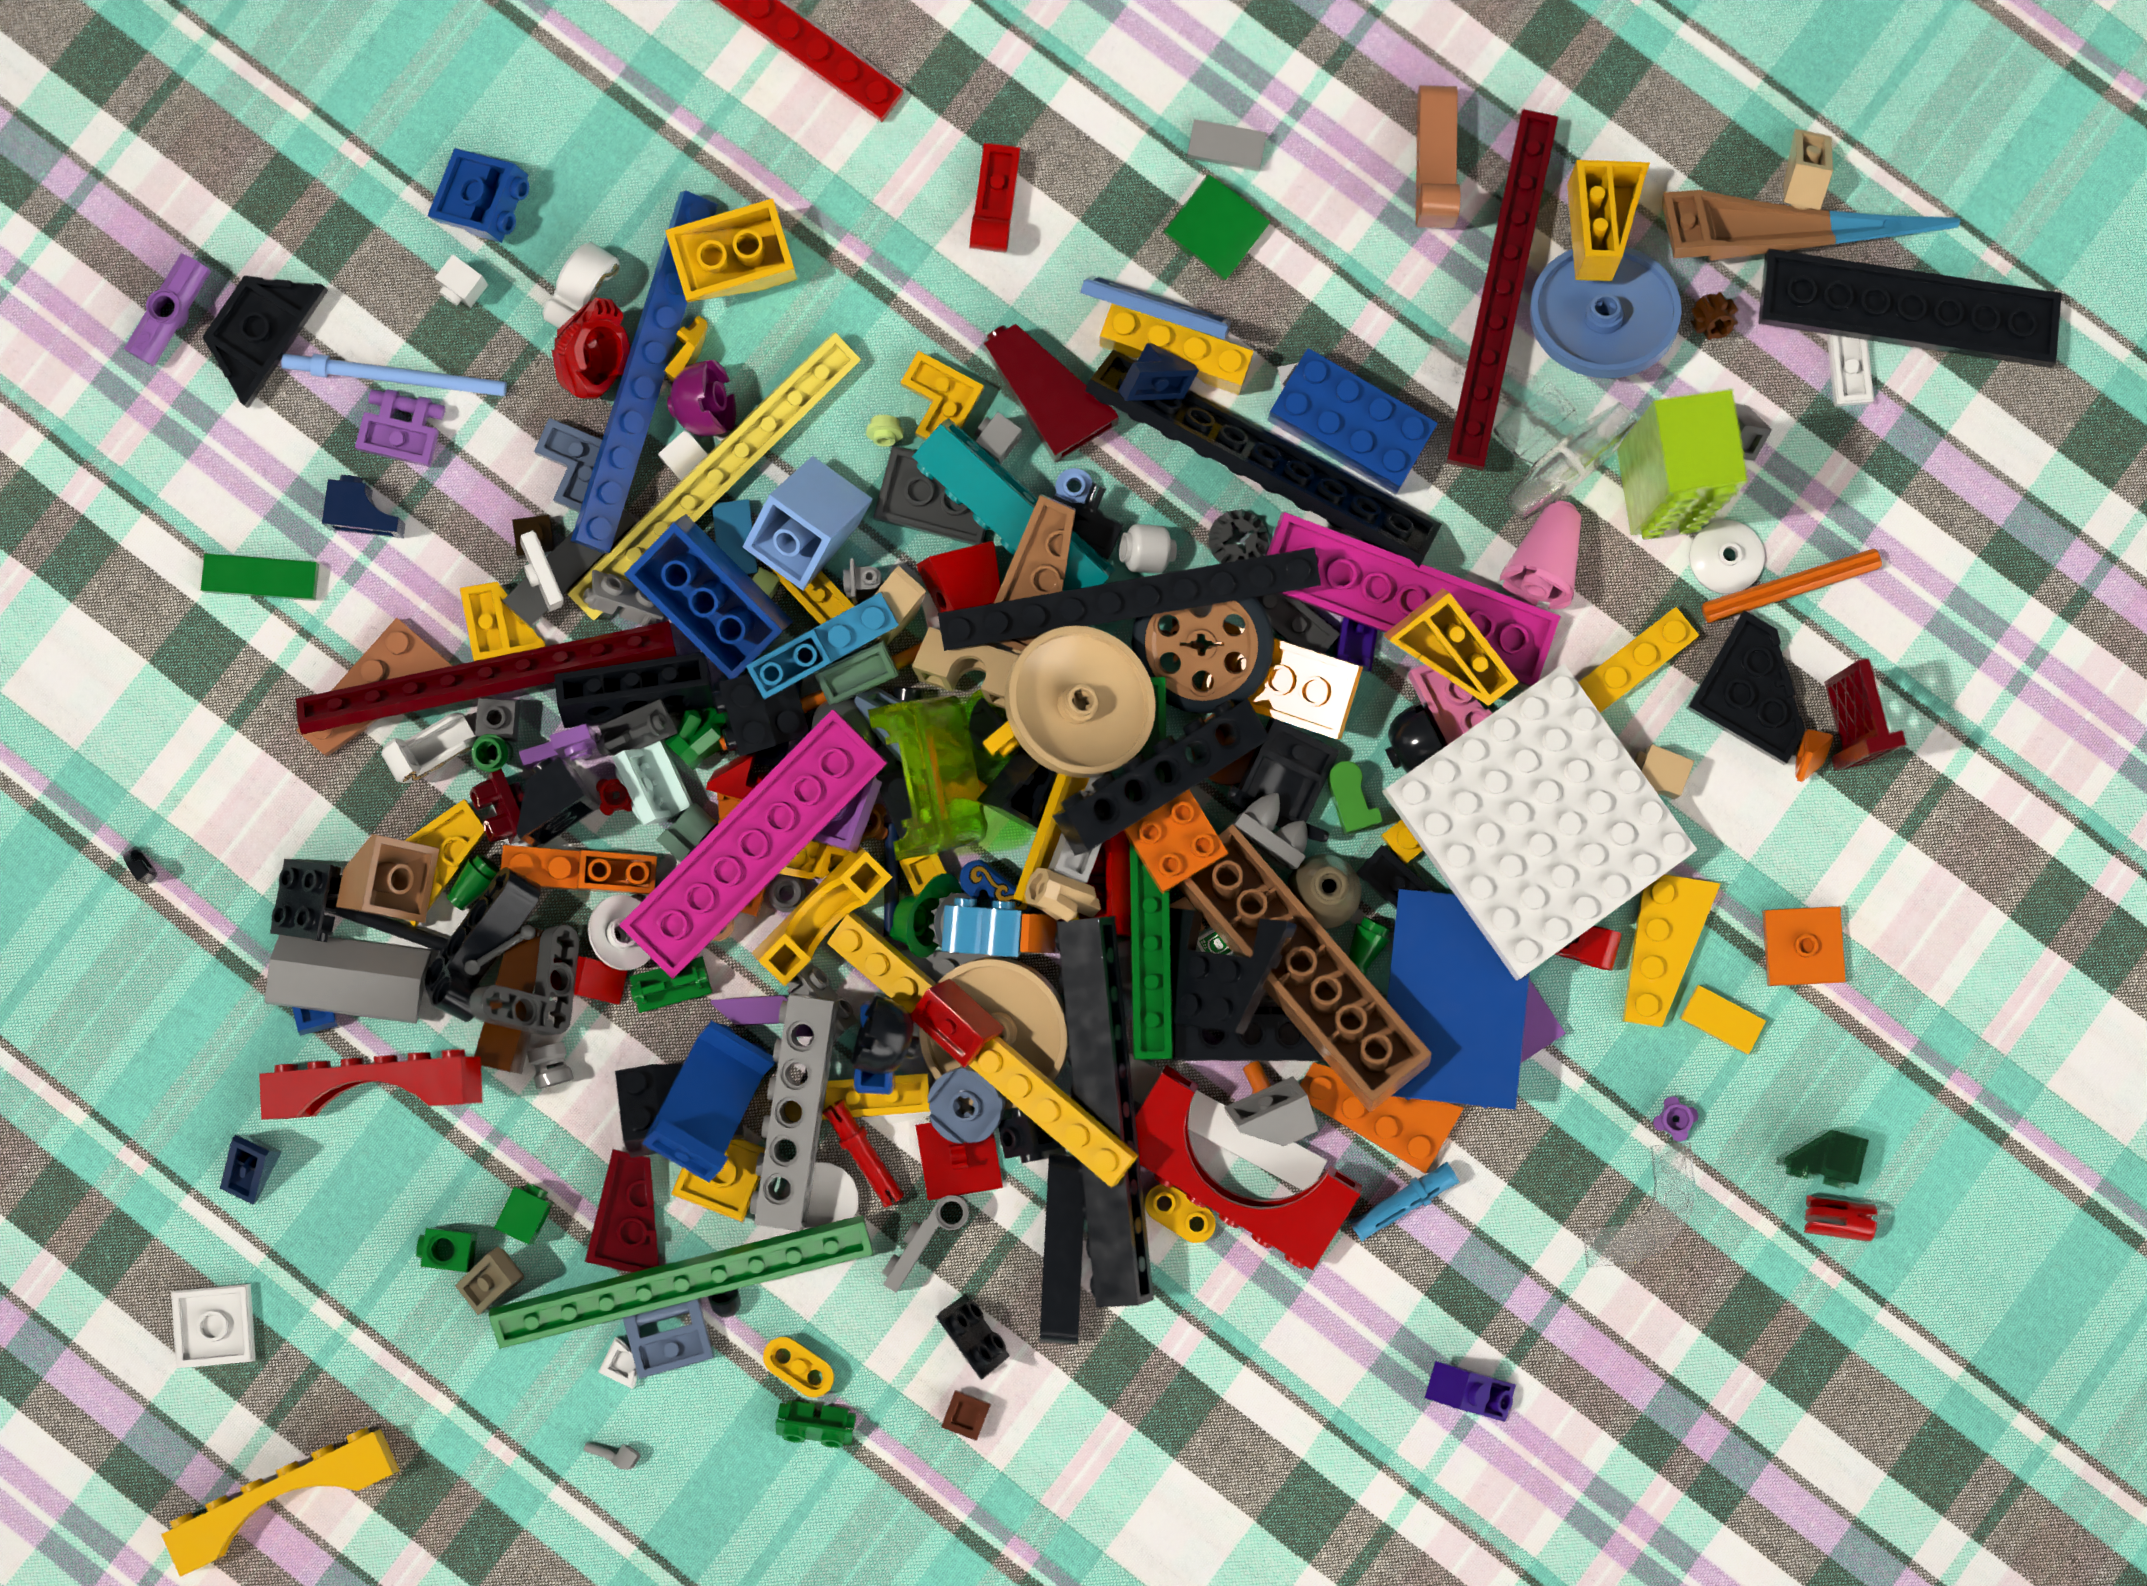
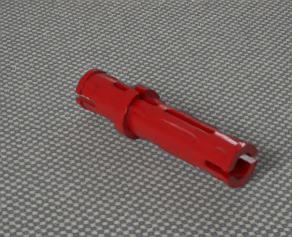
[822,1099,905,1208]

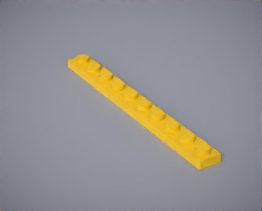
[1380,607,1700,865]
[827,912,1138,1187]

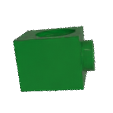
[494,1182,554,1245]
[416,1227,478,1272]

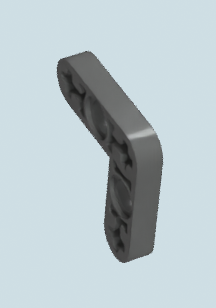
[470,925,579,1035]

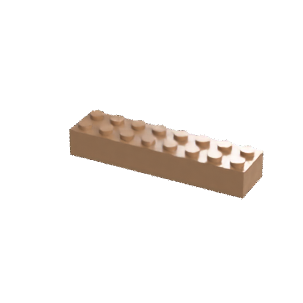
[1176,824,1432,1112]

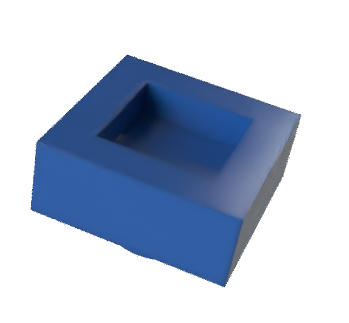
[292,1007,338,1036]

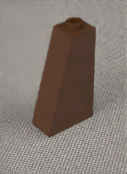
[474,926,545,1074]

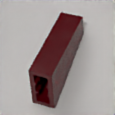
[984,324,1119,463]

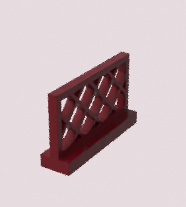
[1824,658,1907,771]

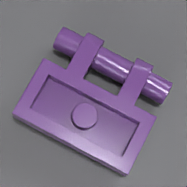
[355,389,445,467]

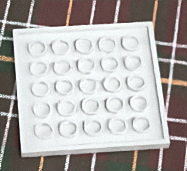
[1382,664,1697,981]

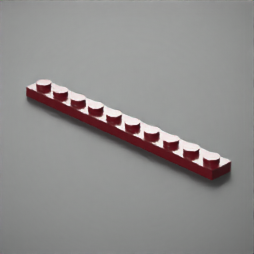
[1446,109,1559,471]
[295,621,676,735]

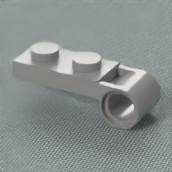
[882,1195,970,1293]

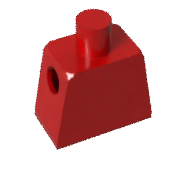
[916,541,1000,613]

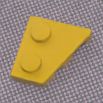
[460,582,546,661]

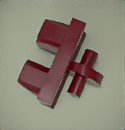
[469,768,524,845]

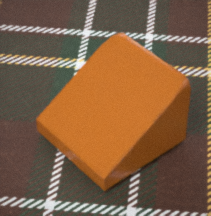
[1795,729,1834,782]

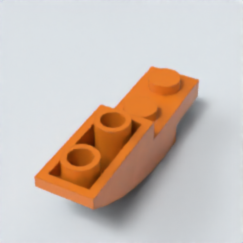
[500,845,657,894]

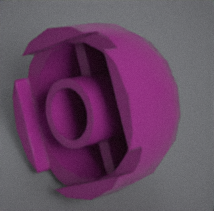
[667,359,736,436]

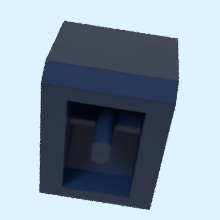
[220,1134,282,1205]

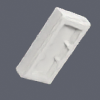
[520,531,563,612]

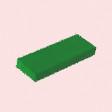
[201,553,319,601]

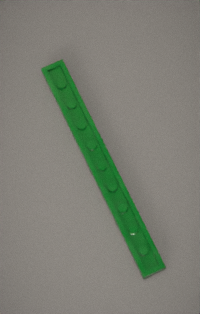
[1129,677,1172,1060]
[489,1215,873,1349]

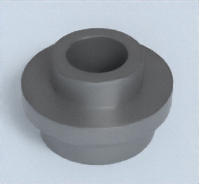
[768,875,806,912]

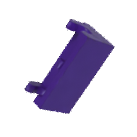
[1335,616,1378,672]

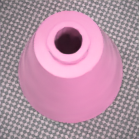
[1500,501,1582,610]

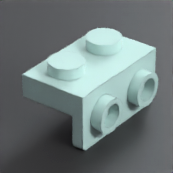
[612,740,693,825]

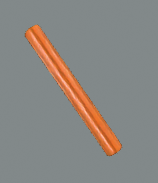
[1701,549,1882,623]

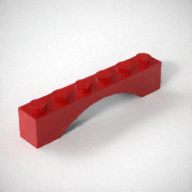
[259,1049,483,1120]

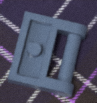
[623,1298,715,1379]

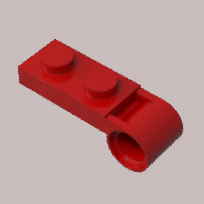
[969,143,1021,253]

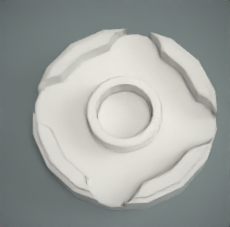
[783,1162,859,1230]

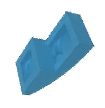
[712,499,758,575]

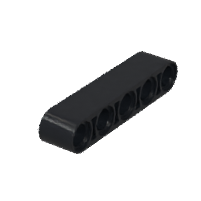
[1039,1154,1085,1345]

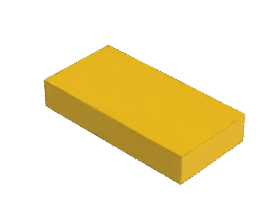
[1679,985,1766,1055]

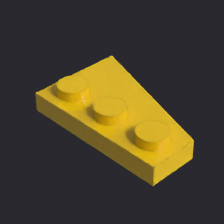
[404,799,486,927]

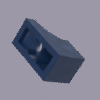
[322,475,406,539]

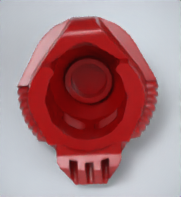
[551,298,630,400]

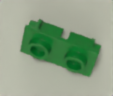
[629,956,713,1013]
[775,1400,856,1448]

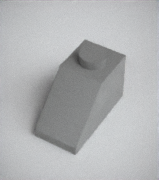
[1224,1076,1318,1146]

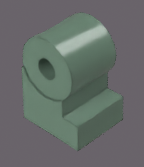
[656,803,718,862]

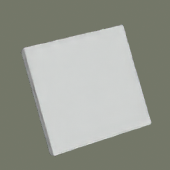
[171,1284,256,1369]

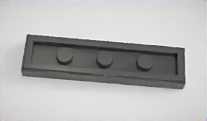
[503,509,636,628]

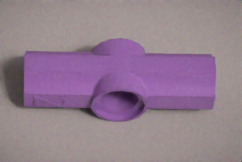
[124,253,211,367]

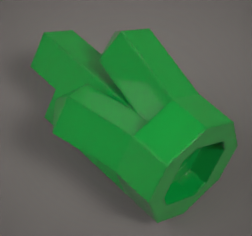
[665,707,726,770]

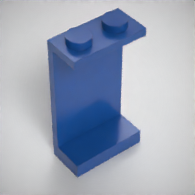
[642,1020,775,1183]

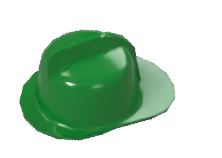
[890,873,962,958]

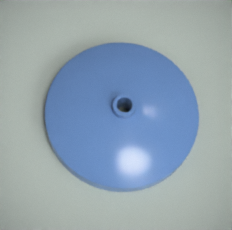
[1530,247,1681,378]

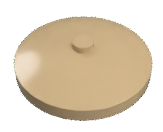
[1005,626,1156,778]
[919,957,1069,1110]

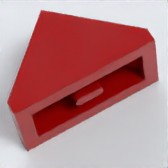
[550,956,629,1005]

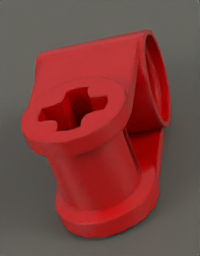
[1555,926,1622,971]

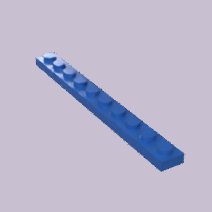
[571,190,718,554]

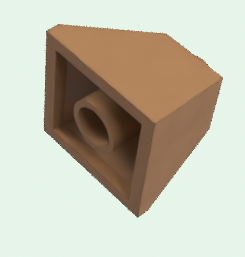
[336,834,440,923]

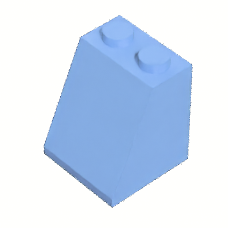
[743,456,873,591]

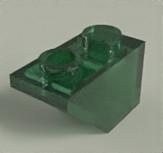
[1776,1130,1869,1190]

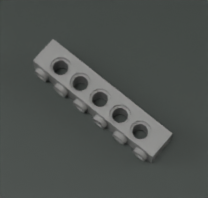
[750,993,840,1232]

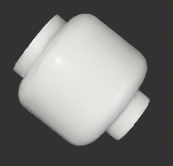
[1119,524,1177,574]

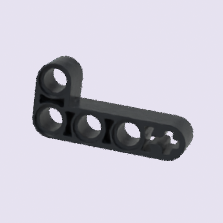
[424,868,541,1022]

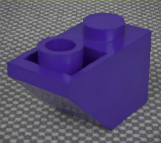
[1425,1361,1516,1422]

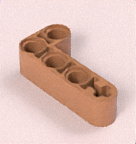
[1416,85,1460,228]

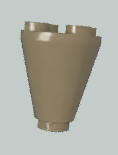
[1287,854,1362,930]

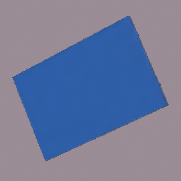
[1387,889,1530,1110]

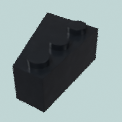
[976,747,1058,832]

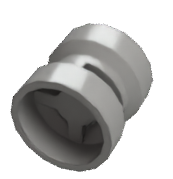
[527,1042,574,1089]

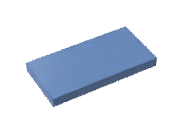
[1080,275,1232,339]

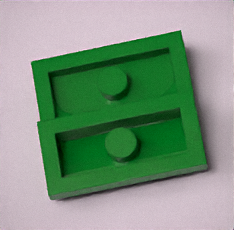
[1162,175,1271,280]

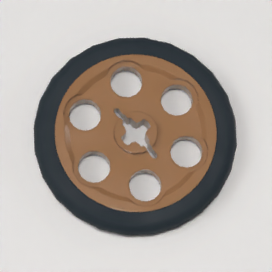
[1131,597,1274,714]

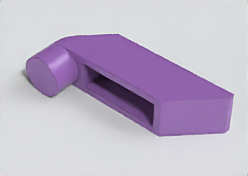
[711,996,813,1038]

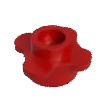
[596,779,633,816]

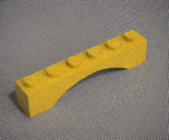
[161,1427,400,1577]

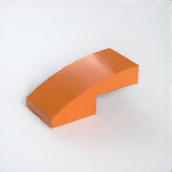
[1020,913,1057,953]

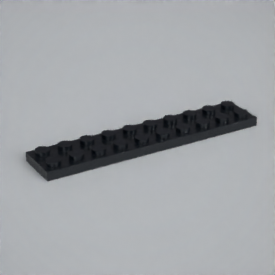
[1085,350,1442,568]

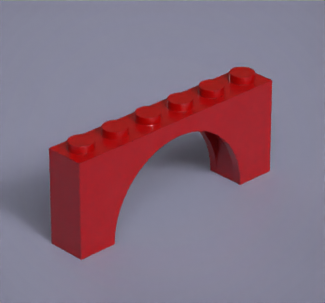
[1135,1065,1363,1271]

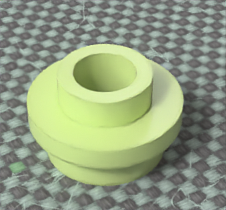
[866,415,904,447]

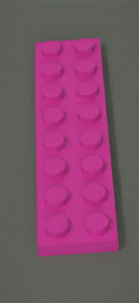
[1266,512,1561,687]
[619,709,888,979]

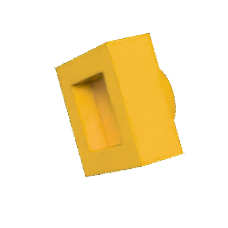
[899,846,946,895]

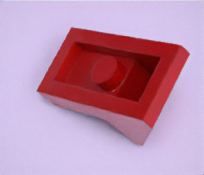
[706,751,769,800]

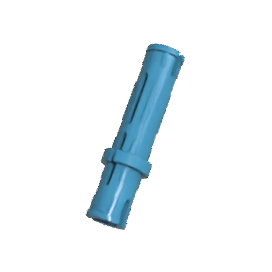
[1349,1162,1460,1242]

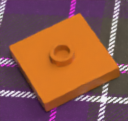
[1762,907,1846,986]

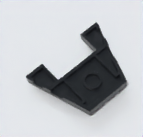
[1169,908,1297,1035]

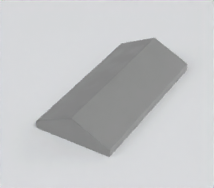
[265,935,432,1024]

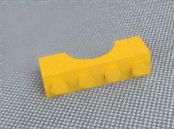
[1099,303,1254,395]
[752,846,892,987]

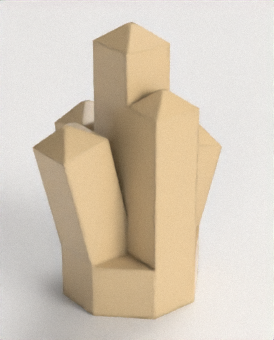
[1025,868,1101,922]

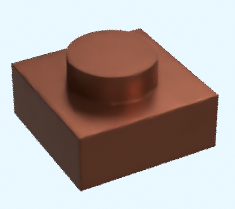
[941,1390,991,1441]

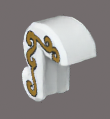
[543,242,620,328]
[382,712,477,783]

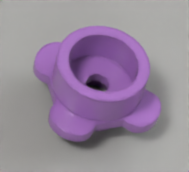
[1653,1097,1698,1142]

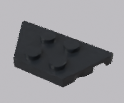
[202,276,328,408]

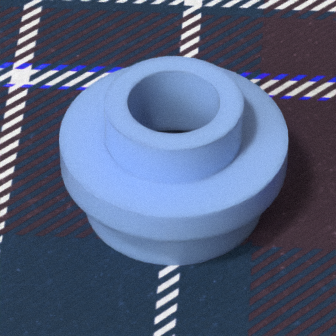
[1055,468,1092,502]

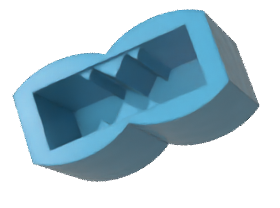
[942,897,1024,957]

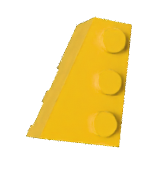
[1383,588,1518,706]

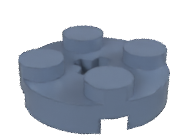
[928,1065,1007,1144]

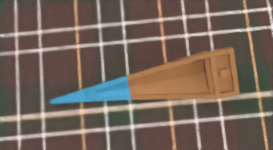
[1662,190,1961,261]

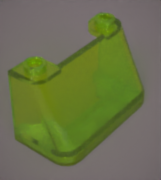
[868,695,988,860]

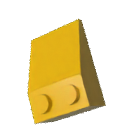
[665,198,798,302]

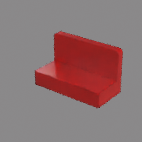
[910,979,1004,1067]

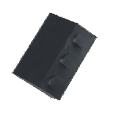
[516,757,599,848]

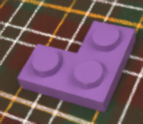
[519,724,598,770]

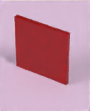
[915,1123,1003,1201]

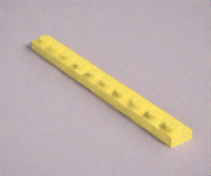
[566,332,861,621]

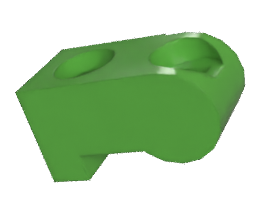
[1327,761,1383,835]

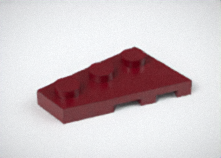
[585,1149,659,1273]

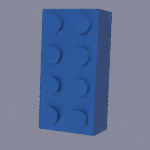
[1267,348,1438,495]
[624,514,793,679]

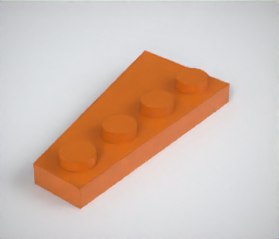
[1299,1062,1464,1174]

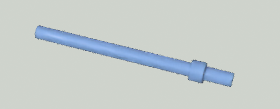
[281,354,507,396]

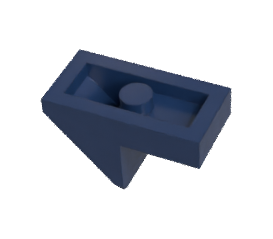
[1119,343,1199,401]

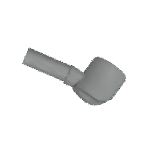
[584,1442,641,1469]

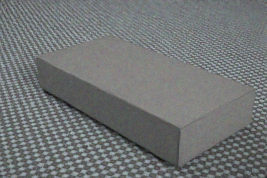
[1187,119,1267,171]

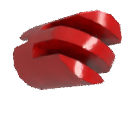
[1804,1195,1878,1242]

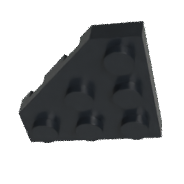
[1686,610,1805,765]

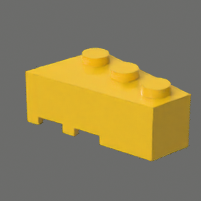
[1567,160,1650,281]

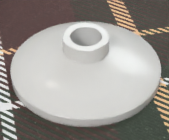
[1689,520,1765,594]
[588,895,651,970]

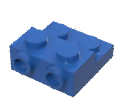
[427,148,529,243]

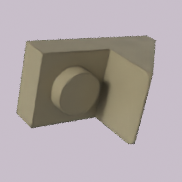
[455,1246,524,1315]

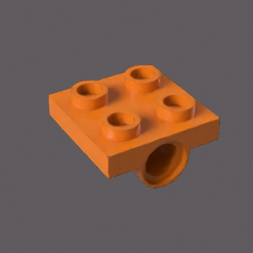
[1123,789,1228,894]

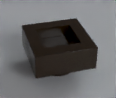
[512,515,555,559]

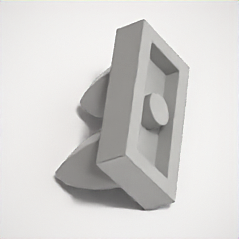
[1232,793,1308,871]

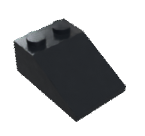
[615,1064,744,1158]

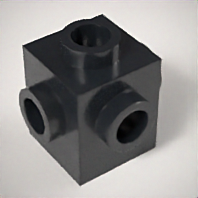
[998,1109,1063,1163]

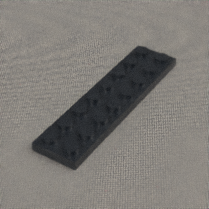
[1758,249,2062,368]

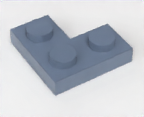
[534,418,602,513]

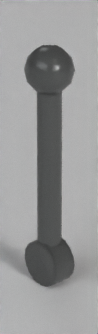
[464,925,536,975]

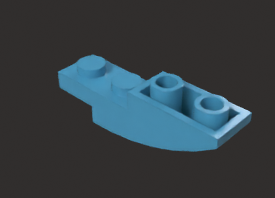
[746,592,899,699]

